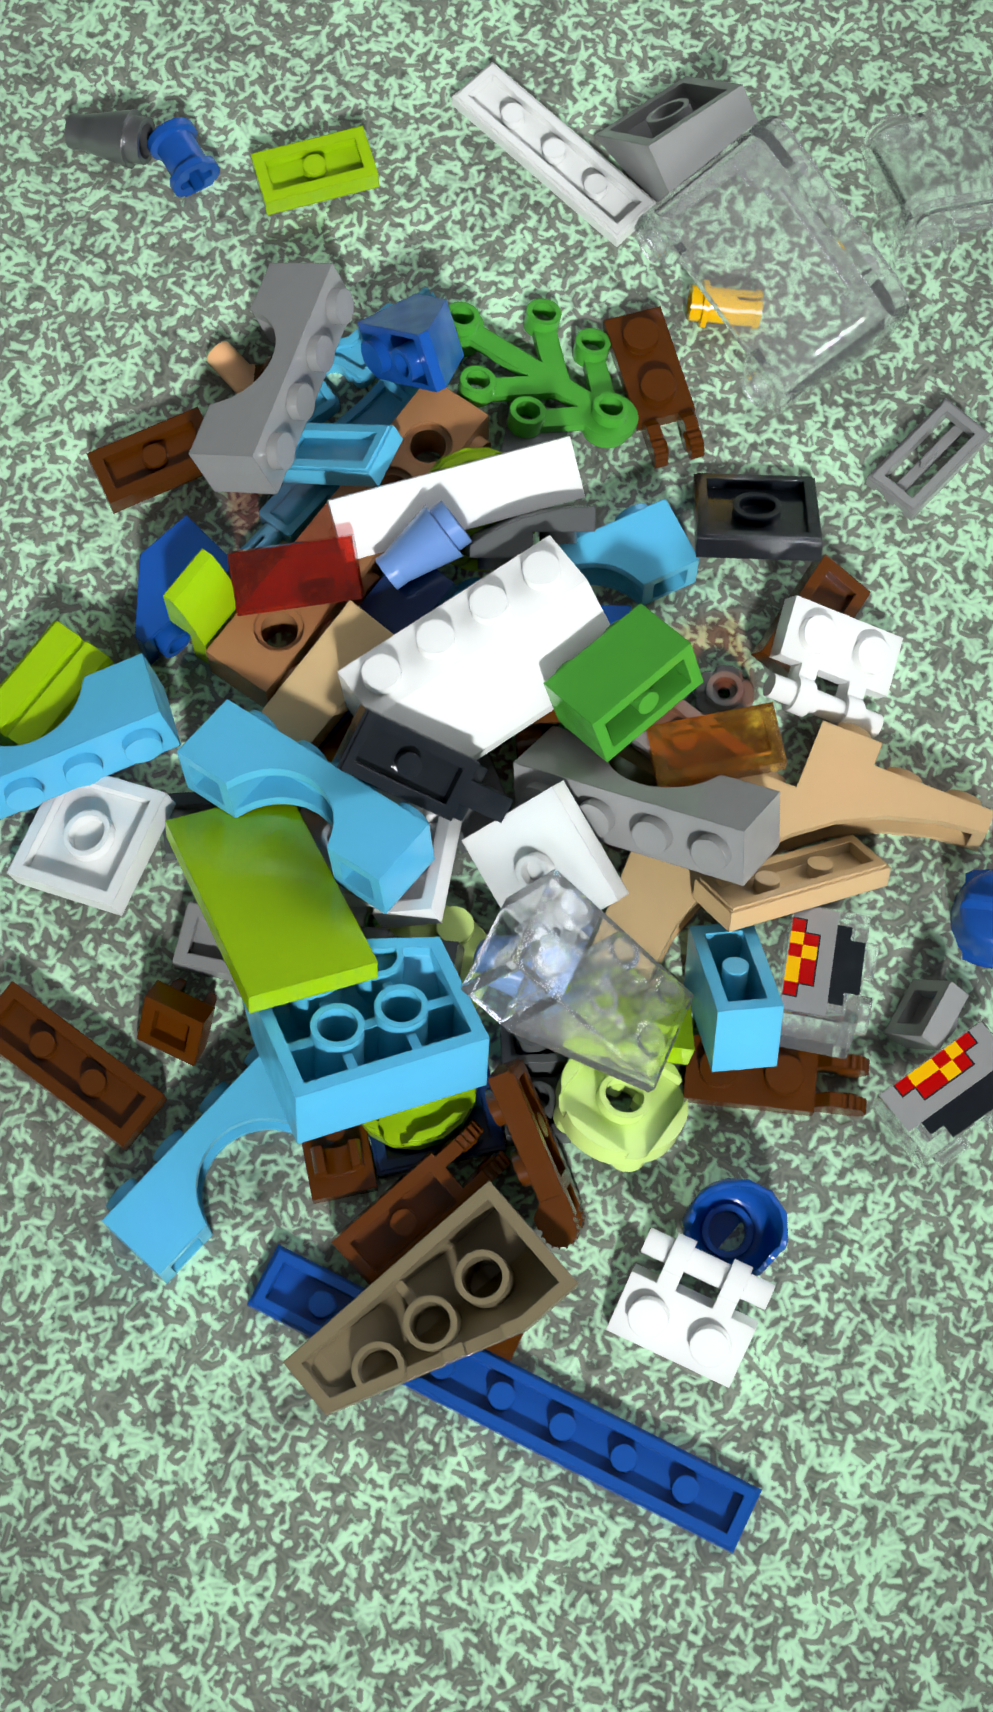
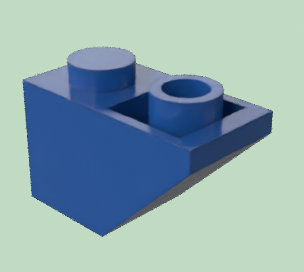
[357,294,464,393]
[135,515,242,665]

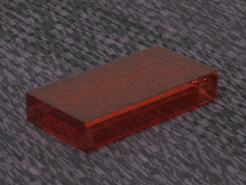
[227,534,364,616]

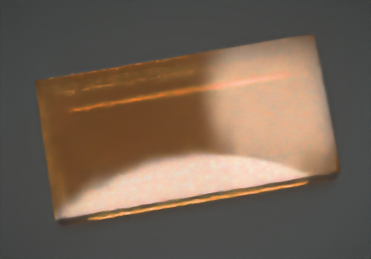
[645,702,787,787]

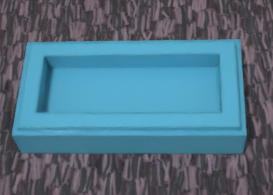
[282,423,403,487]

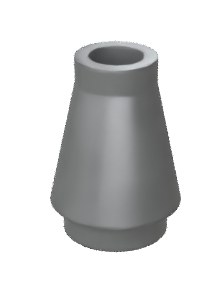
[64,109,155,169]

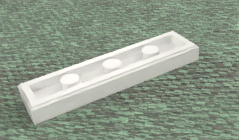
[452,62,658,247]
[327,436,585,562]

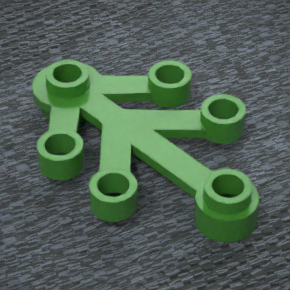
[448,298,639,448]

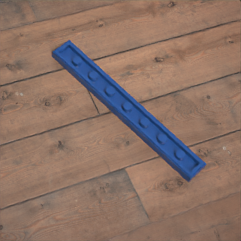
[247,1244,762,1554]

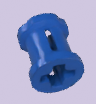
[147,117,220,197]

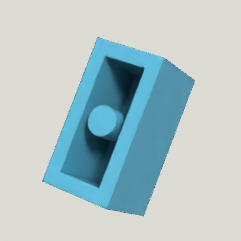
[684,924,784,1072]

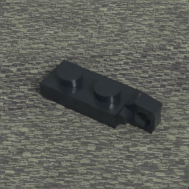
[331,704,513,823]

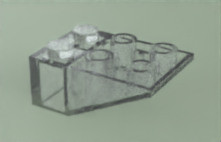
[461,868,694,1092]

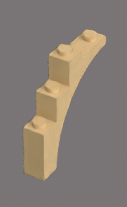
[591,720,993,985]

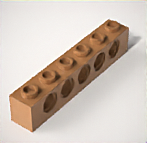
[206,387,491,708]

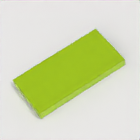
[165,804,378,1014]

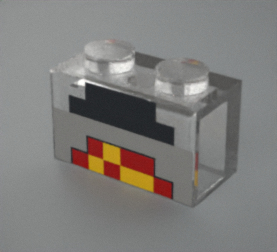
[777,907,879,1059]
[870,1020,993,1170]

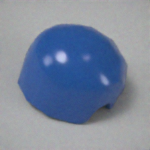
[682,1178,788,1276]

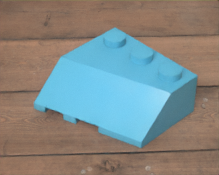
[242,937,490,1144]

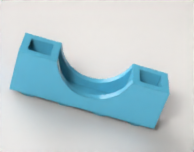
[451,498,699,605]
[0,653,181,820]
[176,699,435,914]
[102,1046,292,1284]

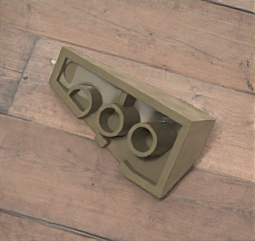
[283,1181,579,1416]

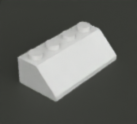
[337,535,610,760]

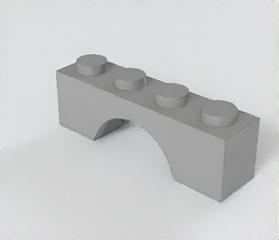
[189,263,355,494]
[513,726,780,886]

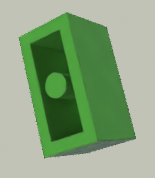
[543,603,704,762]

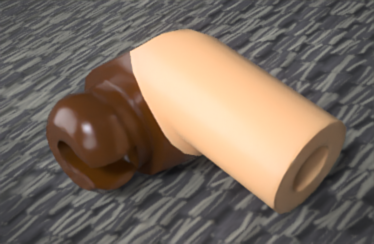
[207,341,272,394]

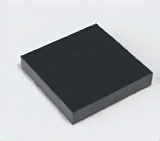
[693,473,823,561]

